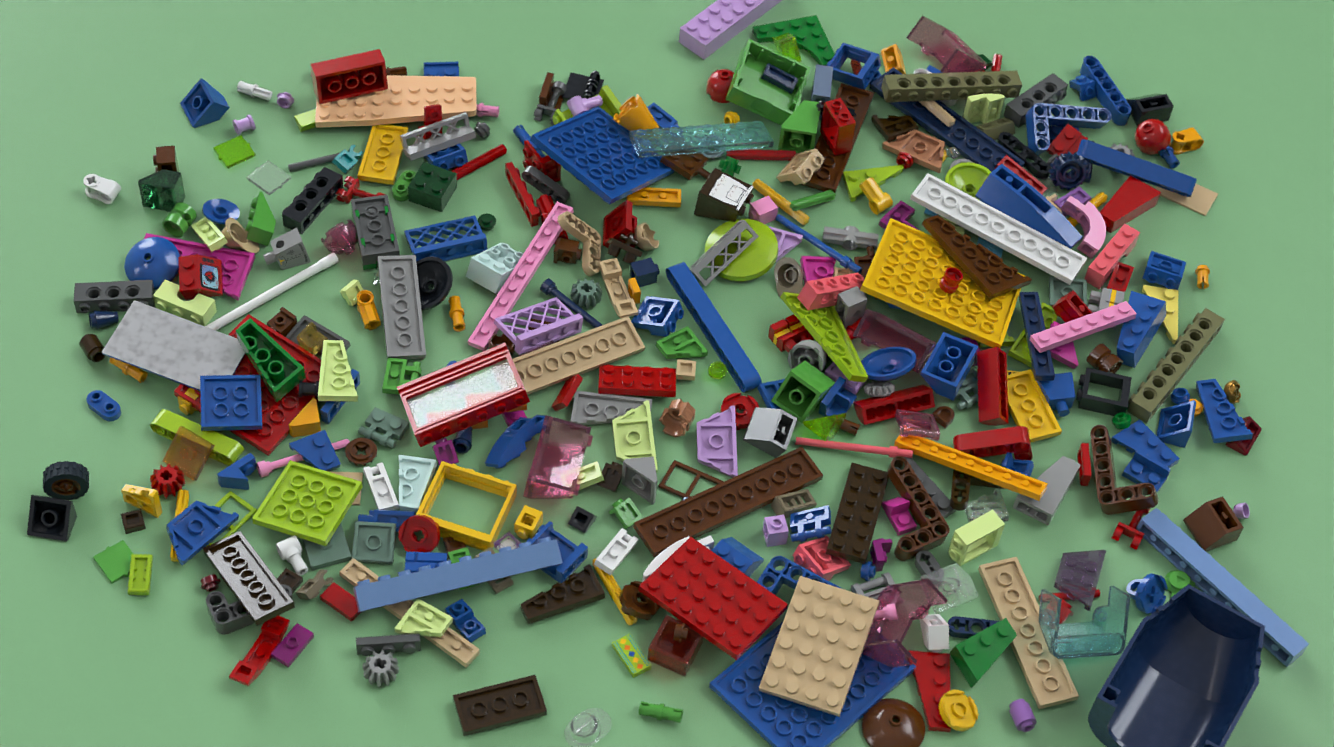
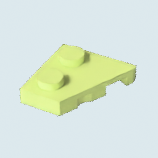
[395,598,453,637]

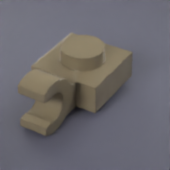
[295,569,333,600]

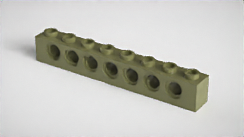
[881,70,1022,102]
[1127,308,1225,423]

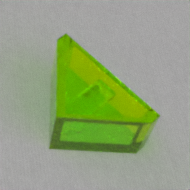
[773,33,801,62]
[803,413,846,441]

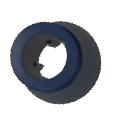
[89,311,119,330]
[453,427,473,454]

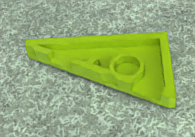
[842,165,904,202]

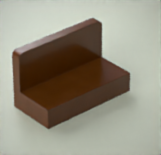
[539,72,564,110]

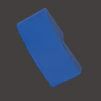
[445,599,486,643]

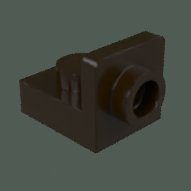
[597,462,623,492]

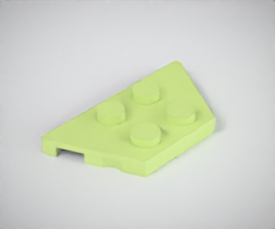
[612,400,658,473]

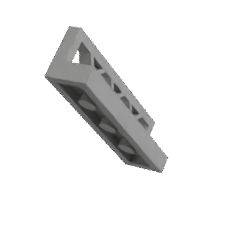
[400,112,476,161]
[689,220,759,286]

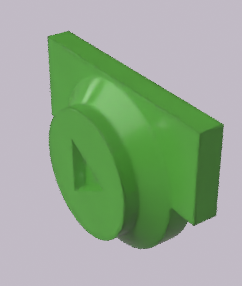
[1164,570,1195,598]

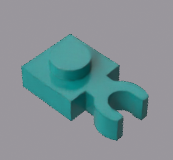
[332,145,363,174]

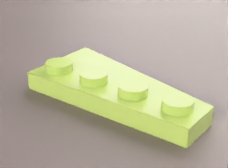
[318,340,358,402]

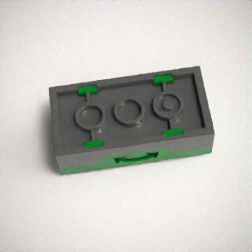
[351,195,400,270]

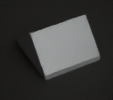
[621,457,657,504]

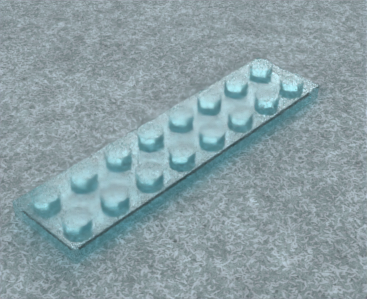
[629,121,774,158]

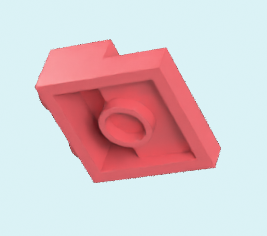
[792,535,851,581]

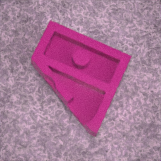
[1050,321,1079,369]

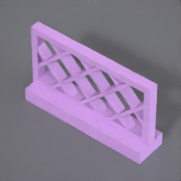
[494,297,583,355]

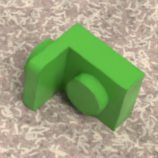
[608,497,643,529]

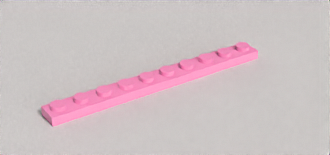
[468,202,574,351]

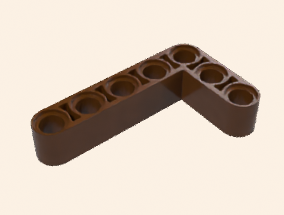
[1090,425,1159,515]
[887,456,950,561]

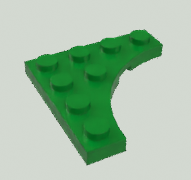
[752,15,835,66]

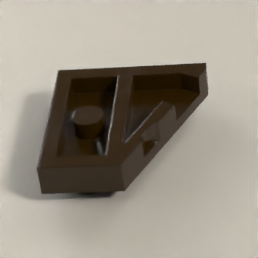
[871,115,919,142]

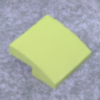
[963,94,1005,124]

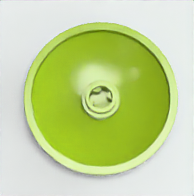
[705,219,778,281]

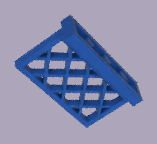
[404,215,487,262]

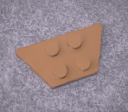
[882,129,945,173]

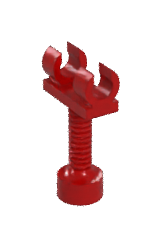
[335,176,386,204]
[1112,508,1151,550]

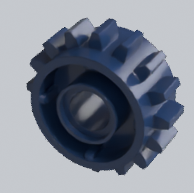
[1049,152,1089,190]

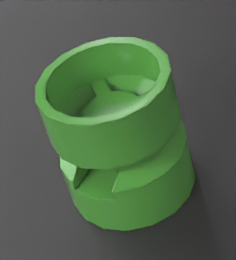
[162,202,197,237]

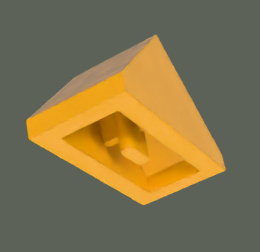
[289,398,321,437]

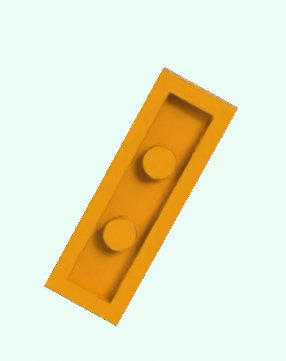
[627,187,681,207]

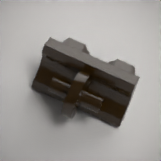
[607,232,643,264]

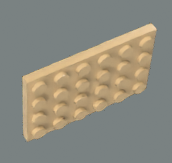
[759,576,879,717]

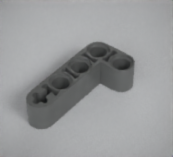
[206,584,293,634]

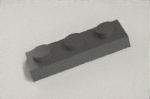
[356,634,421,656]

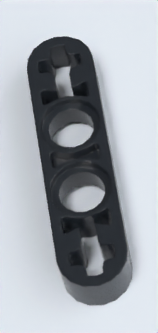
[997,132,1051,180]

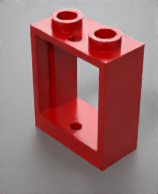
[820,98,856,156]

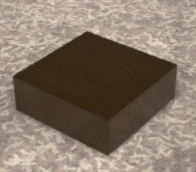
[121,509,146,534]
[277,568,303,594]

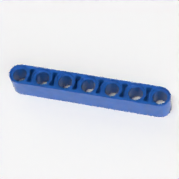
[1077,139,1197,197]

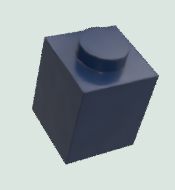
[630,257,660,287]

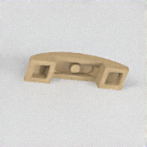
[599,258,638,318]

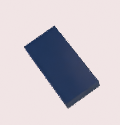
[761,63,798,94]

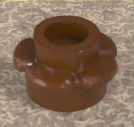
[673,623,688,643]

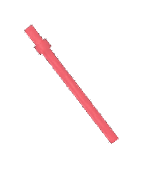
[795,437,913,458]

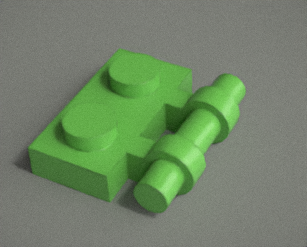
[382,358,422,395]

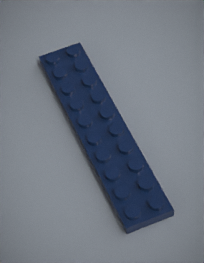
[870,67,1025,172]

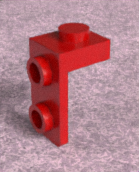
[418,104,443,140]

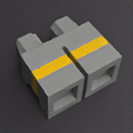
[1088,288,1125,330]

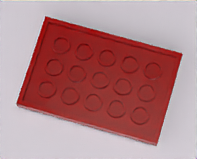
[639,537,788,661]

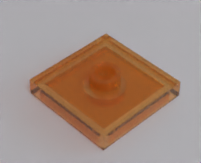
[162,426,215,481]

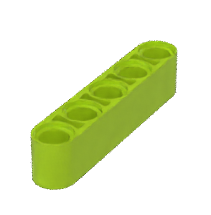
[150,409,244,466]

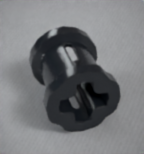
[298,380,319,399]

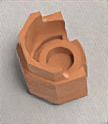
[659,399,696,437]

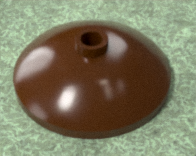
[862,698,925,747]

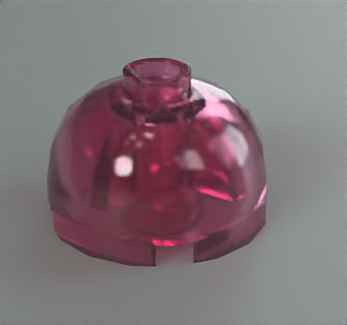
[321,220,358,255]

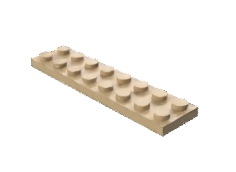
[492,316,645,395]
[978,557,1079,709]

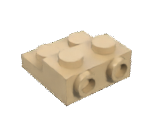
[776,148,825,185]

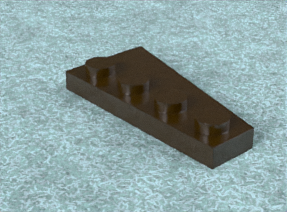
[520,564,605,624]

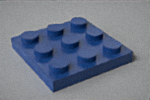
[200,375,262,431]

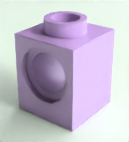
[762,515,789,547]

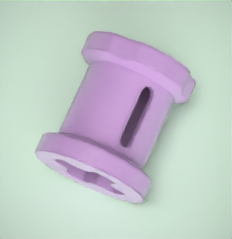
[232,114,256,135]

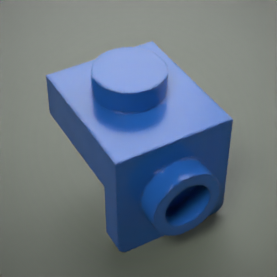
[1069,75,1096,101]
[1001,452,1034,477]

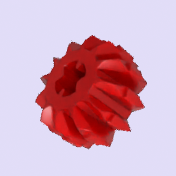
[150,464,185,499]

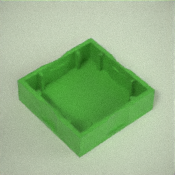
[725,39,811,125]

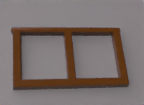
[658,460,724,498]

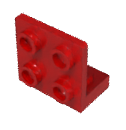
[523,140,561,186]

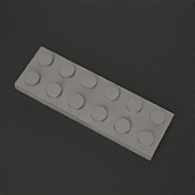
[377,255,426,360]

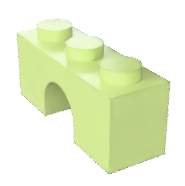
[153,280,217,326]

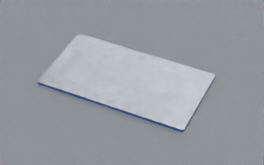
[102,301,245,391]

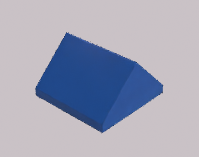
[1157,400,1196,448]

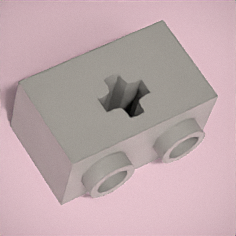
[835,286,867,329]

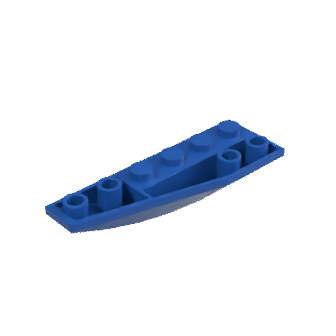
[975,164,1082,249]

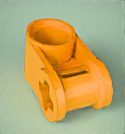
[1168,127,1204,154]

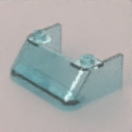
[1038,586,1131,659]

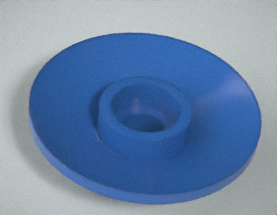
[202,199,240,224]

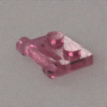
[895,409,940,441]

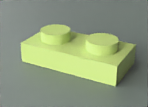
[561,461,604,495]

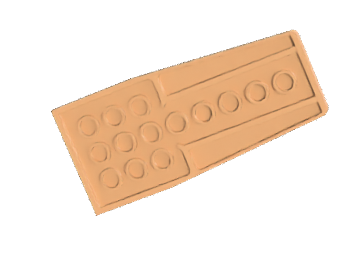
[315,75,477,128]

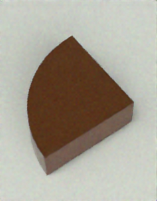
[443,537,467,553]

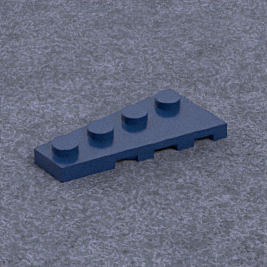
[1196,379,1253,443]

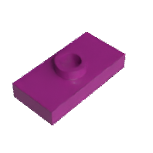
[271,623,314,668]

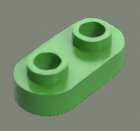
[392,171,416,201]

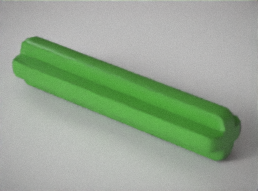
[790,190,836,211]

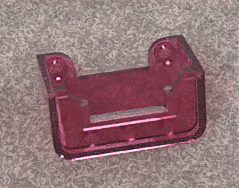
[523,415,593,499]

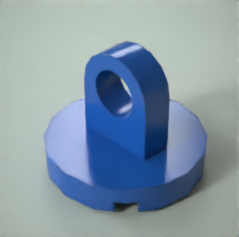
[1126,573,1167,614]

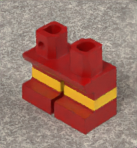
[768,314,814,353]

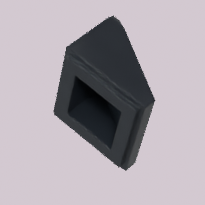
[568,506,597,533]

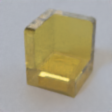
[296,322,328,355]

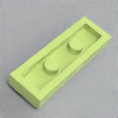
[191,217,228,252]

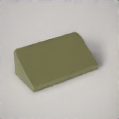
[975,118,1015,140]

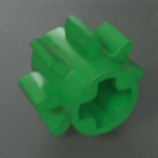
[718,156,742,176]

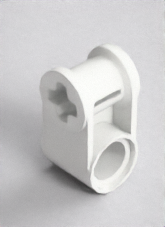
[83,174,121,204]

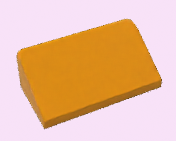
[881,44,906,74]

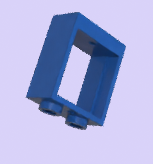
[827,43,881,90]

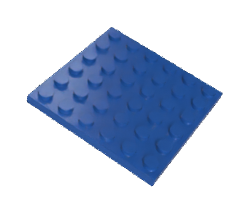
[530,106,675,204]

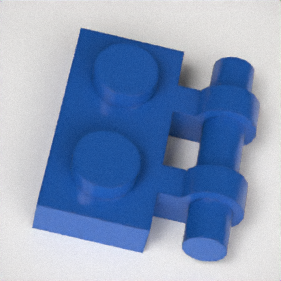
[790,505,832,542]

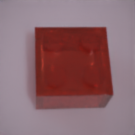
[647,615,703,676]

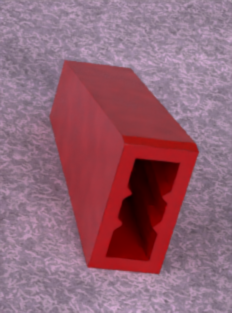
[1100,175,1161,233]

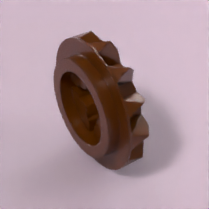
[345,438,377,466]

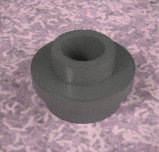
[474,122,490,138]

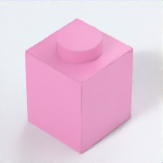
[748,195,778,224]

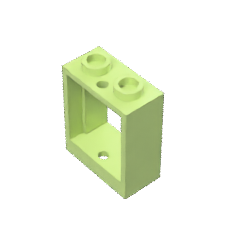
[948,510,1005,566]

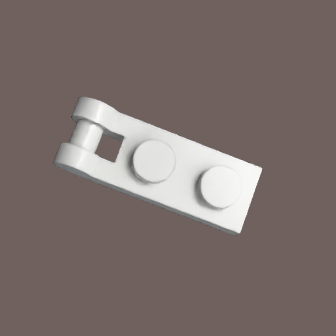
[363,462,399,510]
[594,528,639,575]

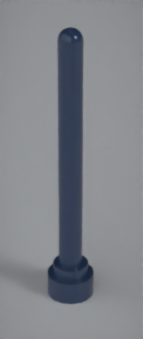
[540,278,602,328]

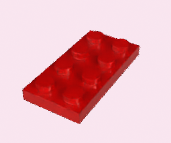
[598,364,676,398]

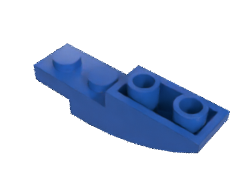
[485,415,552,469]

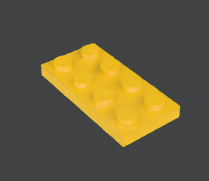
[358,124,409,185]
[1007,369,1062,443]

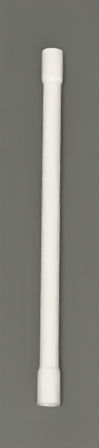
[205,253,339,331]

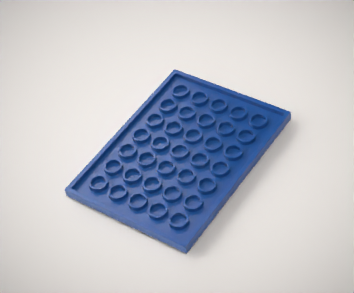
[709,622,916,747]

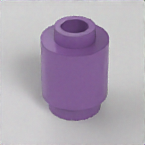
[1009,699,1037,732]

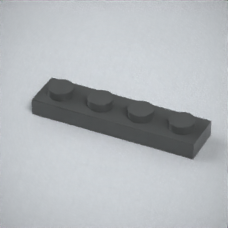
[895,457,956,519]

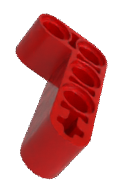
[953,426,1033,460]

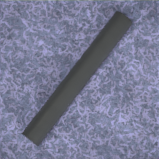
[288,152,341,171]

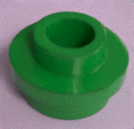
[1112,412,1132,429]

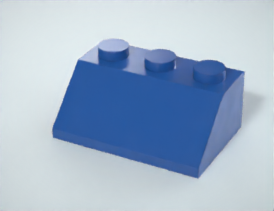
[920,332,979,400]

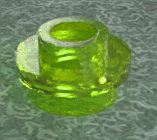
[708,361,727,379]

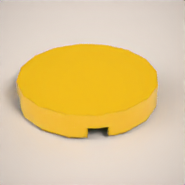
[939,689,978,732]

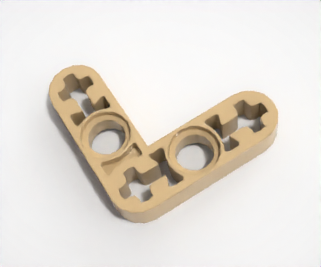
[558,211,601,277]

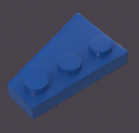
[1111,419,1180,468]

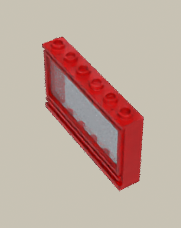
[397,343,530,447]

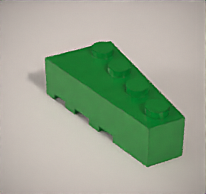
[236,318,306,403]

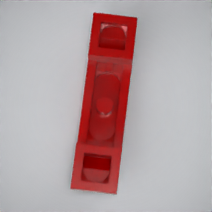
[229,615,290,686]

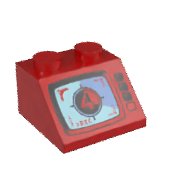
[179,254,223,300]

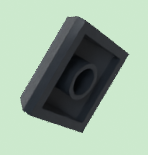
[27,494,77,541]

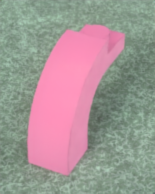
[1061,195,1106,259]

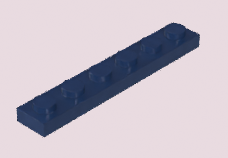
[1019,292,1055,381]

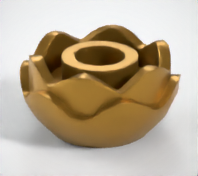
[1224,380,1241,404]

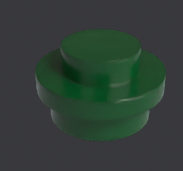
[478,213,496,231]

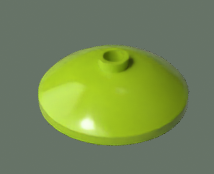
[944,162,991,200]

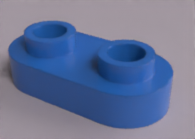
[87,390,121,421]

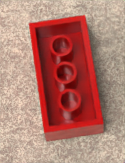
[310,49,388,104]

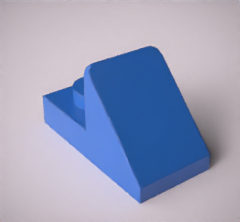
[217,453,257,490]

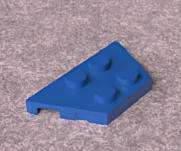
[166,501,239,566]

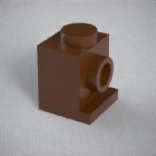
[554,237,582,264]
[267,307,297,337]

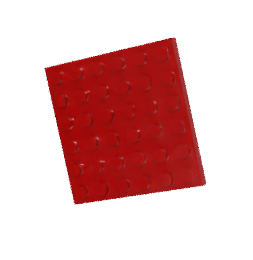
[174,314,321,456]

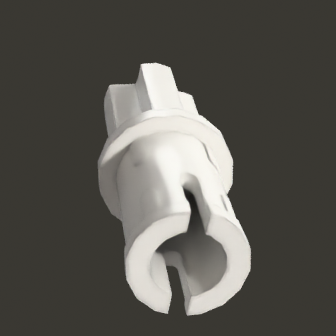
[237,81,272,101]

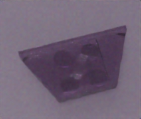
[1054,550,1106,611]

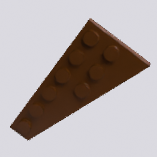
[922,215,1032,299]

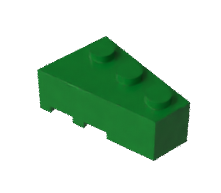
[949,618,1017,688]

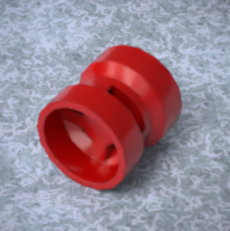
[939,267,963,294]

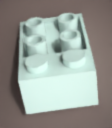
[465,243,523,294]

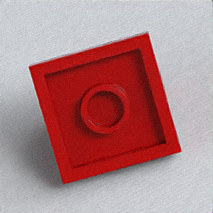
[603,200,637,248]

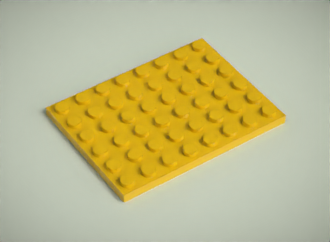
[860,218,1025,348]

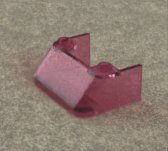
[906,15,987,73]
[852,309,937,374]
[862,578,948,667]

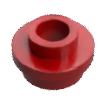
[896,152,913,169]

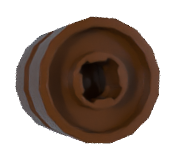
[1086,343,1123,374]

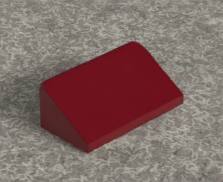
[1226,416,1262,456]

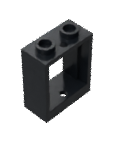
[1076,368,1132,416]

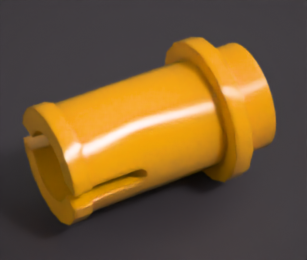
[1195,265,1210,289]

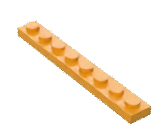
[894,430,1048,501]

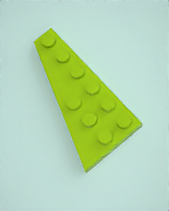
[780,292,868,382]

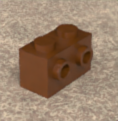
[153,145,180,188]

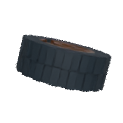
[43,461,89,500]

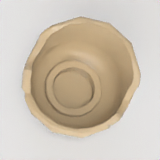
[634,223,659,251]

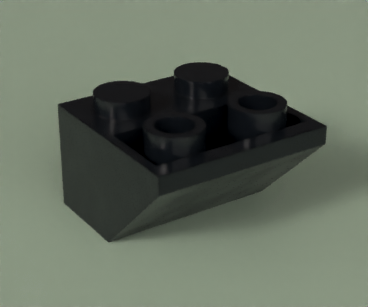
[1126,94,1174,126]

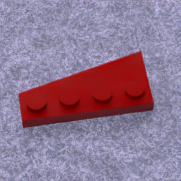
[907,650,951,732]

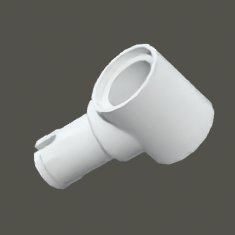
[275,536,308,576]

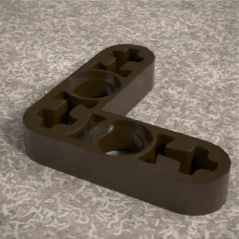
[950,469,1004,511]

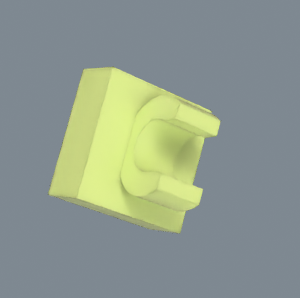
[340,279,363,306]

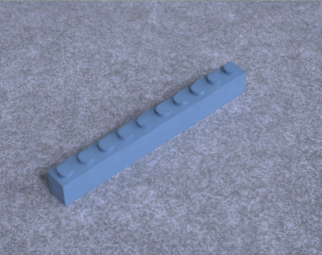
[1136,508,1309,667]
[353,537,562,612]

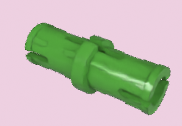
[639,701,683,723]

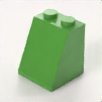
[778,100,820,154]
[771,360,835,423]

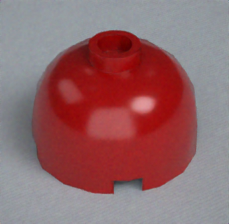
[706,69,734,103]
[1134,119,1171,155]

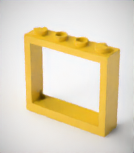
[416,461,517,551]

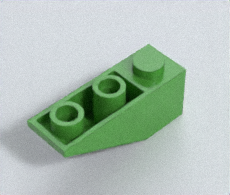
[245,191,276,246]

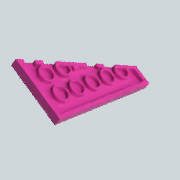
[144,233,255,301]

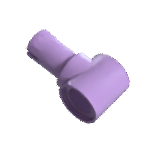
[566,95,603,117]

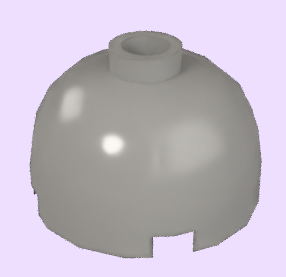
[788,340,827,372]

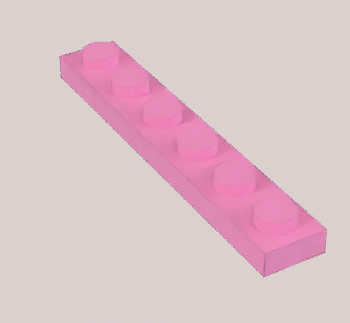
[1030,301,1137,353]

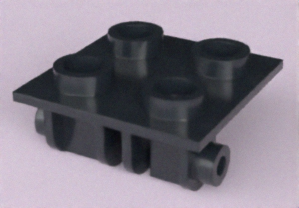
[562,71,604,99]

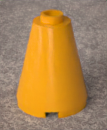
[613,94,661,143]

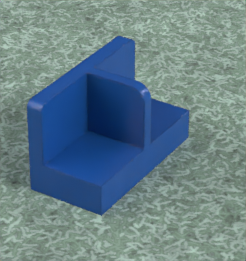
[819,377,857,422]

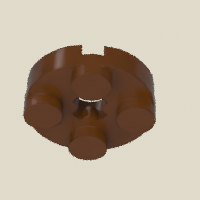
[619,581,660,620]

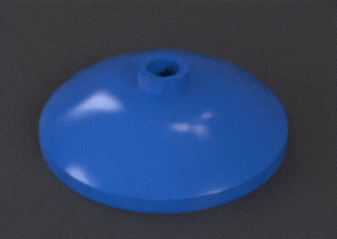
[124,237,180,290]
[861,347,917,381]

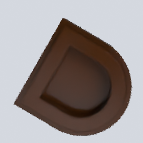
[931,406,955,429]

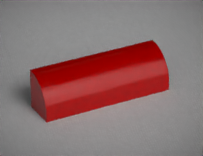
[977,347,1009,426]
[853,384,935,425]

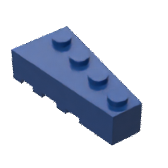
[1117,291,1166,368]

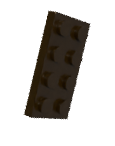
[453,675,547,736]

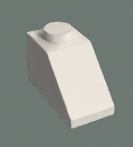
[919,614,949,653]

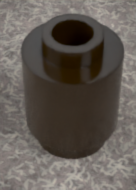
[79,334,106,362]

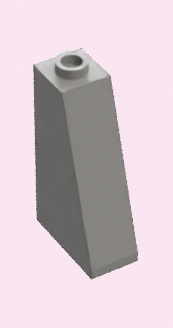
[1013,456,1081,525]

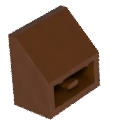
[1183,496,1244,551]

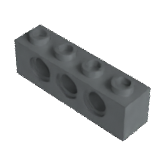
[1003,73,1068,128]
[74,280,155,313]

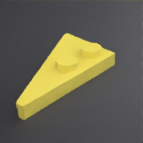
[1142,285,1178,344]

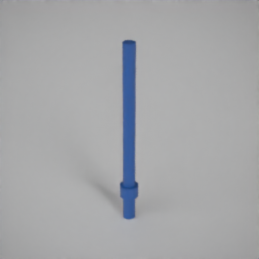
[775,214,863,274]

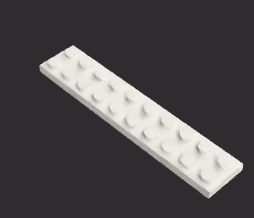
[910,173,1087,285]

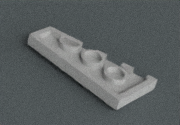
[570,391,652,426]

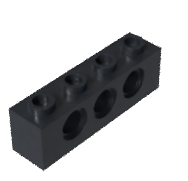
[282,167,343,235]

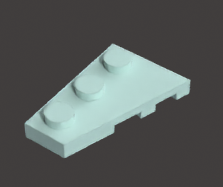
[399,455,437,513]

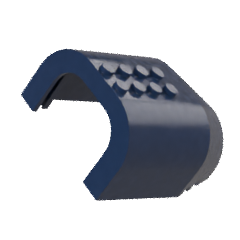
[1088,584,1265,747]

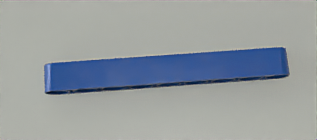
[666,262,762,393]

